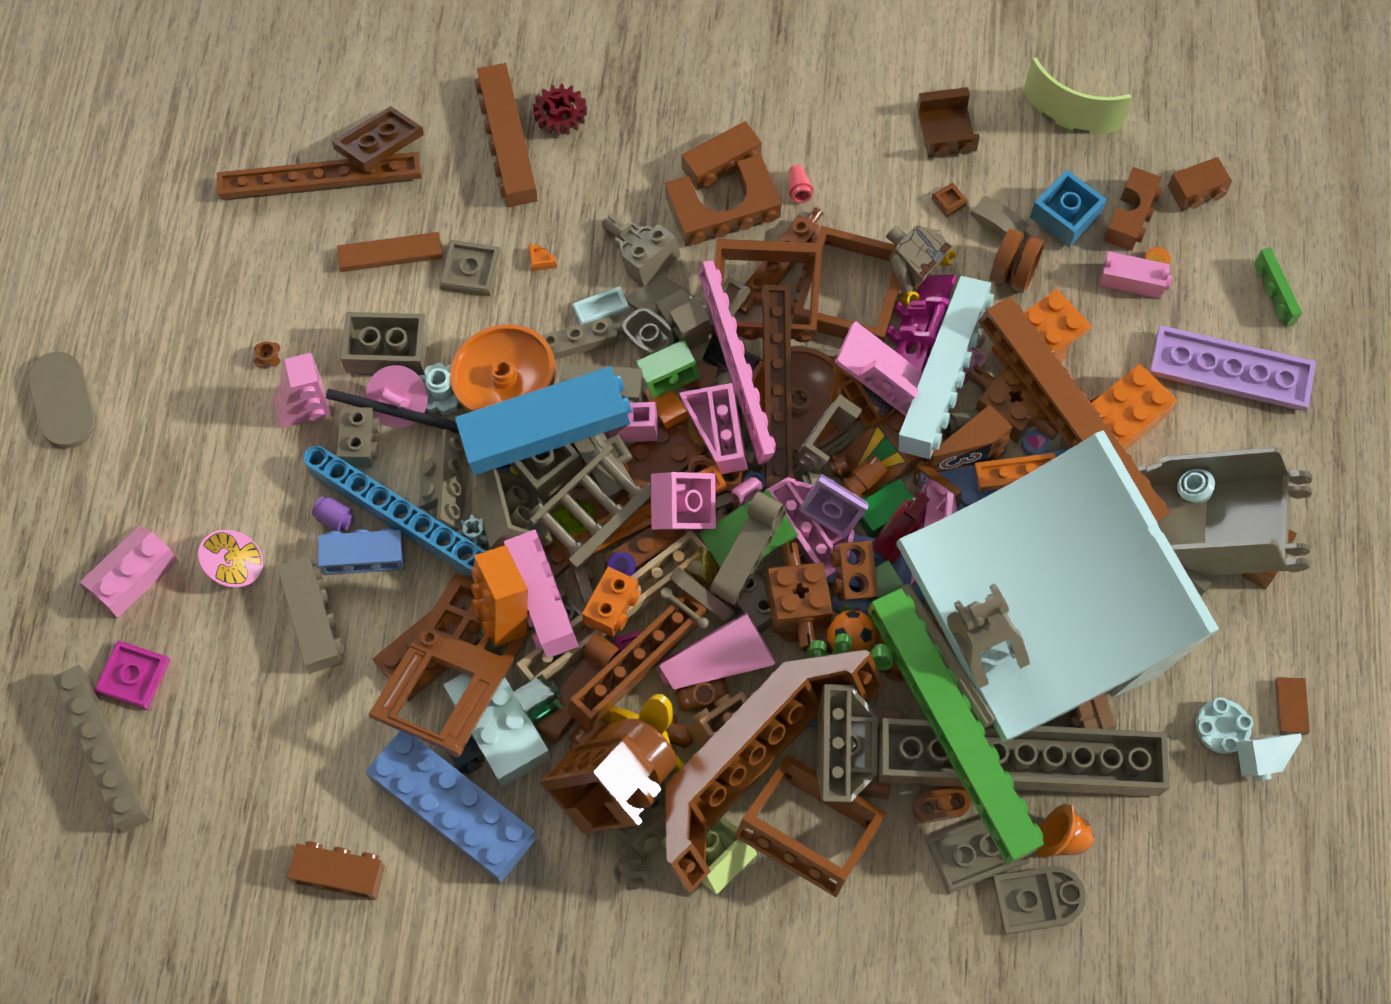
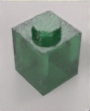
[514,674,563,726]

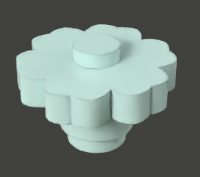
[419,362,459,415]

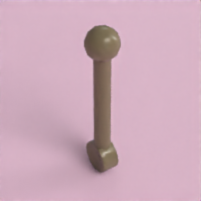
[660,587,708,628]

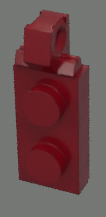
[872,492,930,564]

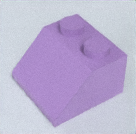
[799,474,869,539]

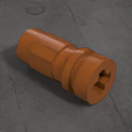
[837,454,888,498]

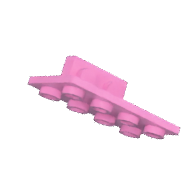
[835,322,923,416]

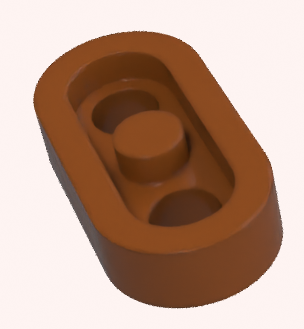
[913,787,971,823]

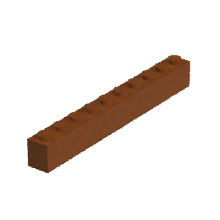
[978,296,1170,523]

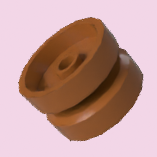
[989,228,1045,293]

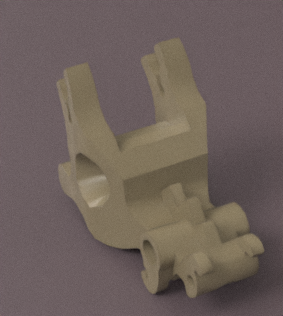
[947,583,1030,688]

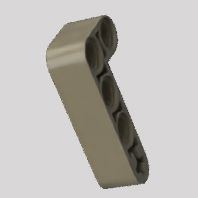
[710,492,786,605]

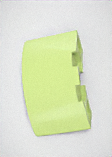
[1023,57,1132,134]

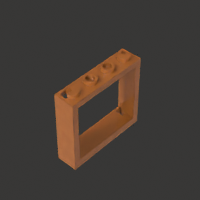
[790,226,900,342]
[710,239,822,343]
[734,754,887,897]

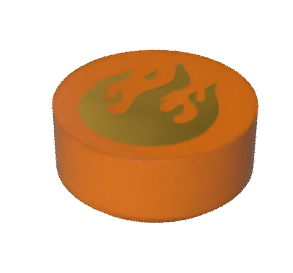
[1144,247,1171,264]

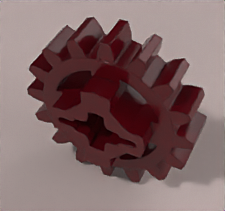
[533,83,587,136]

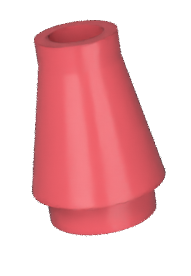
[788,165,813,203]

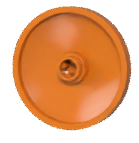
[450,324,556,412]

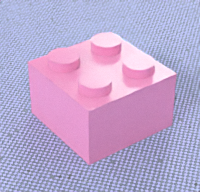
[651,472,716,530]

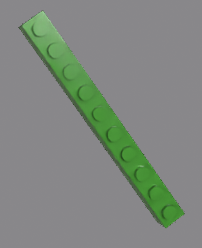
[868,588,1044,865]

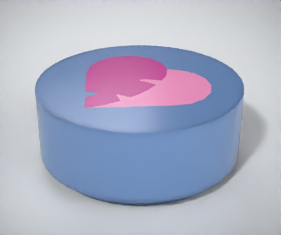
[1022,429,1050,456]

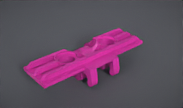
[886,275,956,372]

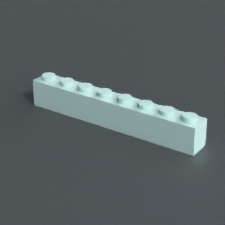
[898,276,994,459]

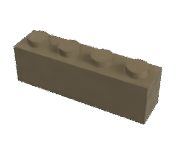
[277,556,344,674]

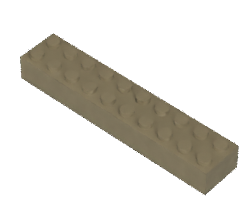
[877,718,1170,796]

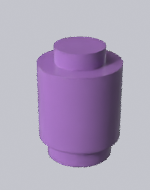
[312,496,355,532]

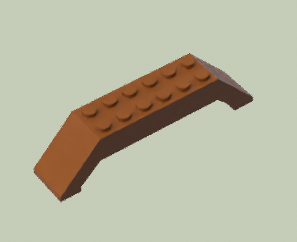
[666,650,885,893]

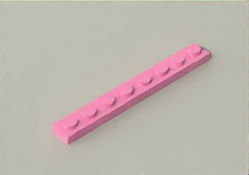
[698,260,776,465]

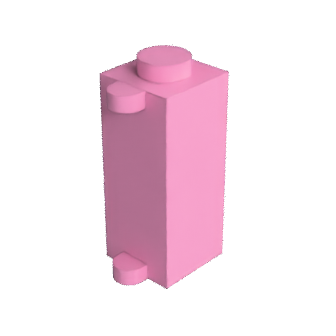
[1099,251,1172,299]

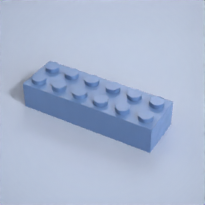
[365,731,537,884]

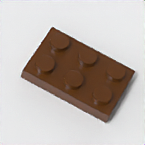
[332,106,424,171]

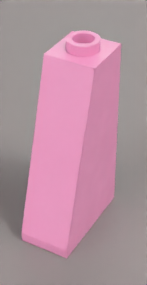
[658,612,776,689]

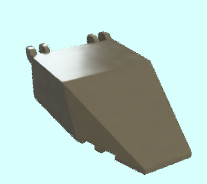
[1137,447,1312,576]

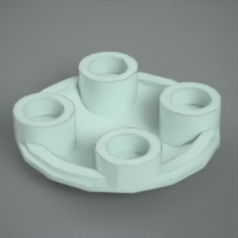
[1196,697,1253,754]

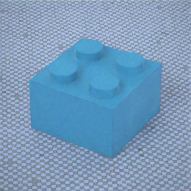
[1030,170,1107,248]

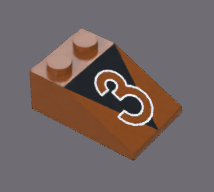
[928,404,1013,472]

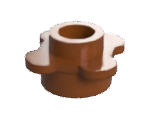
[254,341,281,367]
[828,452,850,479]

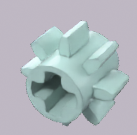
[456,515,488,546]

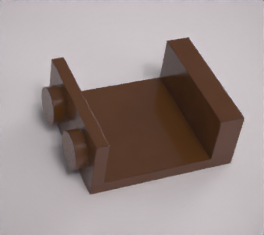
[916,87,980,158]

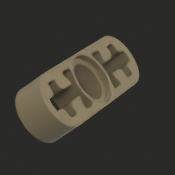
[670,566,737,623]

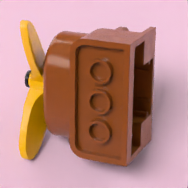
[540,694,685,833]

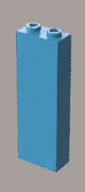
[455,366,632,475]

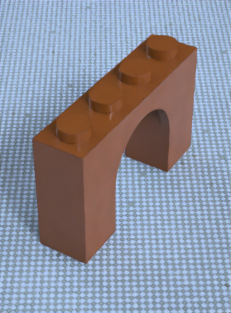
[665,154,782,246]

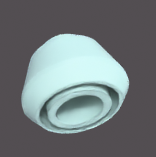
[1177,468,1215,504]

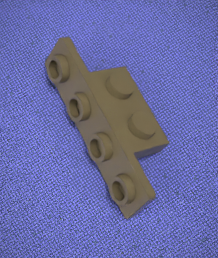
[419,429,464,531]

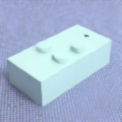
[443,674,551,788]

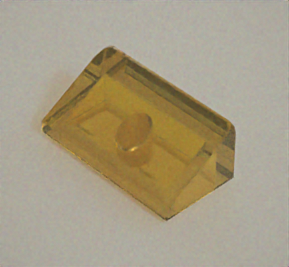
[686,546,720,598]

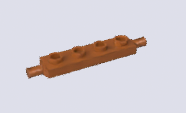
[738,207,823,315]

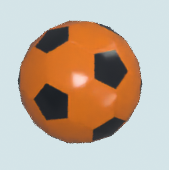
[827,610,877,653]

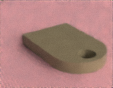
[992,866,1086,935]

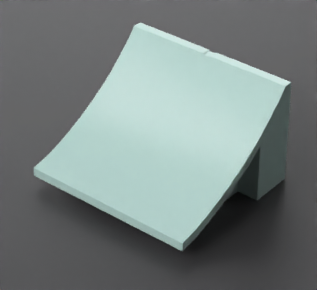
[896,430,1219,743]

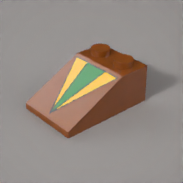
[841,410,929,496]

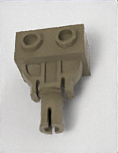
[602,214,681,287]

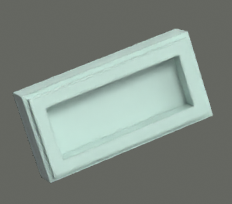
[572,286,630,324]

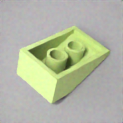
[660,817,757,894]

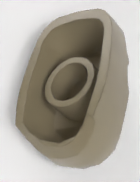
[623,308,676,356]

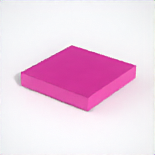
[94,640,170,710]

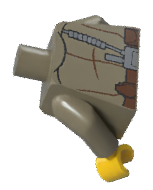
[886,225,956,307]

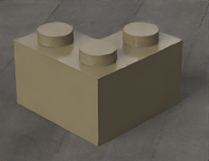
[655,288,712,350]

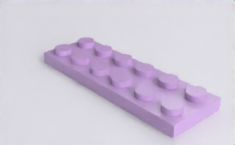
[1149,325,1316,412]

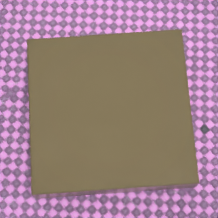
[439,240,501,296]

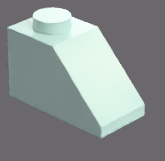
[1236,733,1302,781]

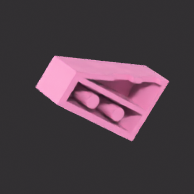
[273,353,331,428]
[679,383,748,474]

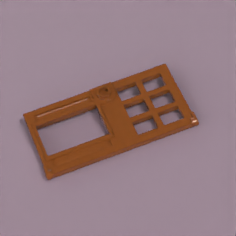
[369,573,534,757]

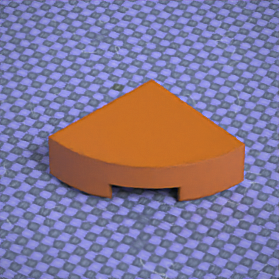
[528,244,557,271]

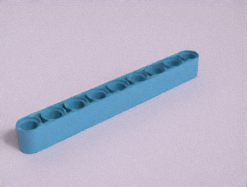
[303,446,486,580]

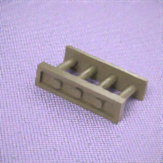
[529,444,651,570]

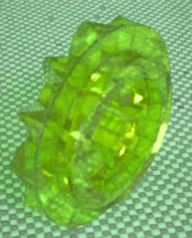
[552,498,595,535]

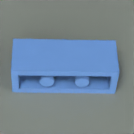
[318,527,405,575]

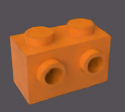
[582,566,641,637]

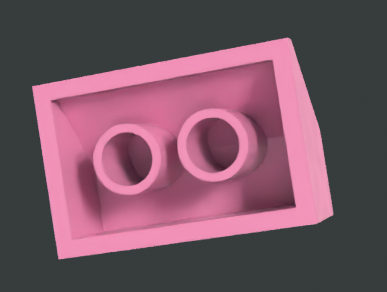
[79,525,178,618]

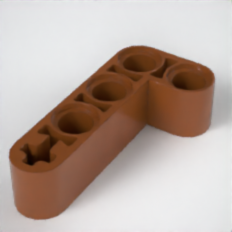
[533,633,621,744]

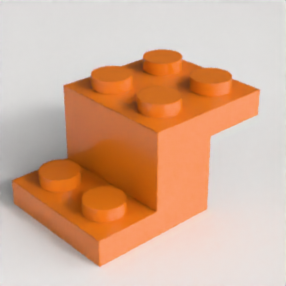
[992,289,1092,367]

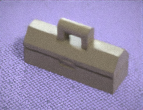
[570,433,635,501]

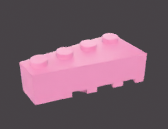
[504,530,579,658]

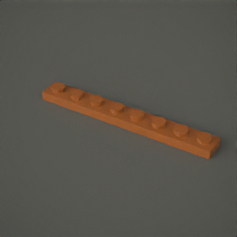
[217,152,422,199]

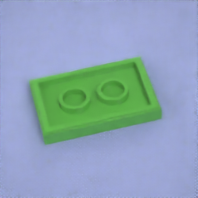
[699,489,799,568]

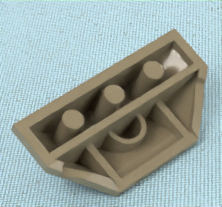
[816,684,878,802]

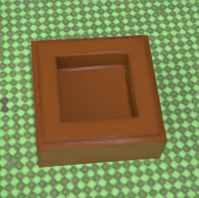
[932,182,968,217]

